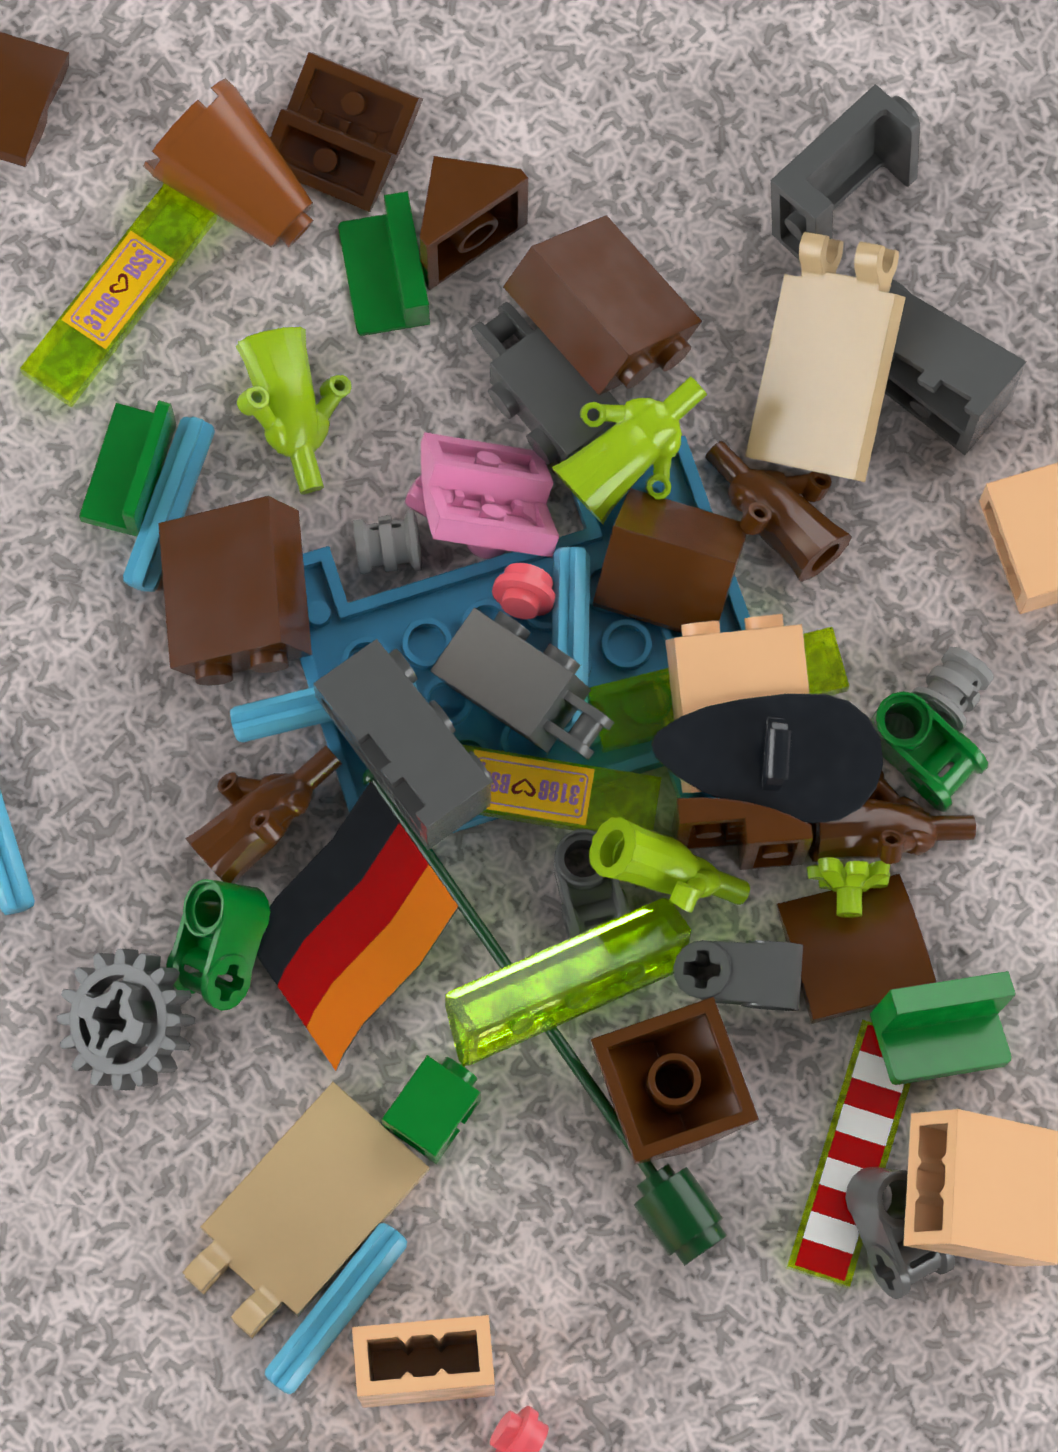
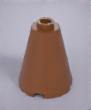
[143,78,314,248]

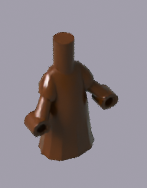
[705,441,852,582]
[185,745,342,884]
[805,771,976,864]

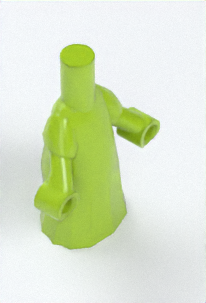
[235,327,352,495]
[551,376,707,524]
[589,817,750,913]

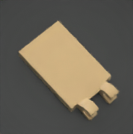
[745,232,906,482]
[182,1082,430,1339]

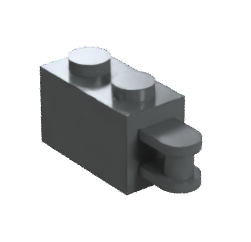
[471,302,620,465]
[430,608,614,760]

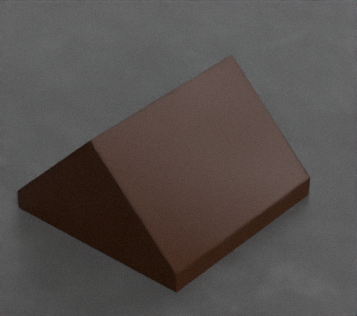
[420,156,529,290]
[593,488,747,633]
[590,997,759,1165]

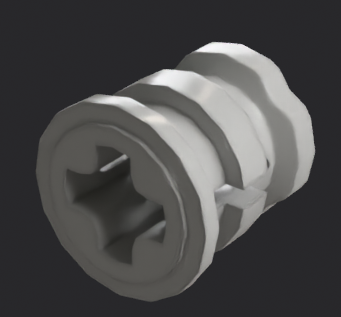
[353,509,423,574]
[912,647,994,732]

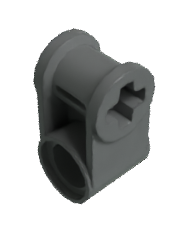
[553,829,637,960]
[673,940,803,1011]
[846,1167,956,1299]

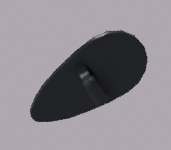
[651,694,883,823]

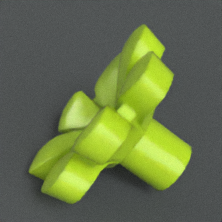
[806,857,890,918]

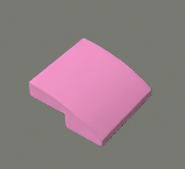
[421,432,559,558]

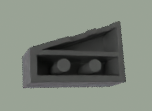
[885,279,1027,455]
[313,639,493,851]

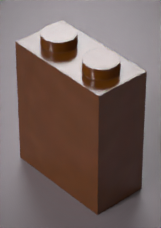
[503,215,702,395]
[158,496,312,686]

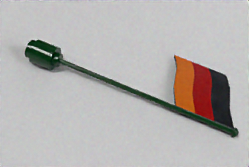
[257,769,727,1266]

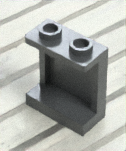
[770,84,920,261]

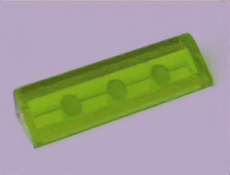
[445,898,692,1067]

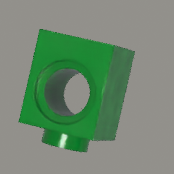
[382,1055,481,1164]

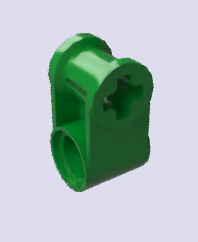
[870,691,989,812]
[166,879,270,1011]

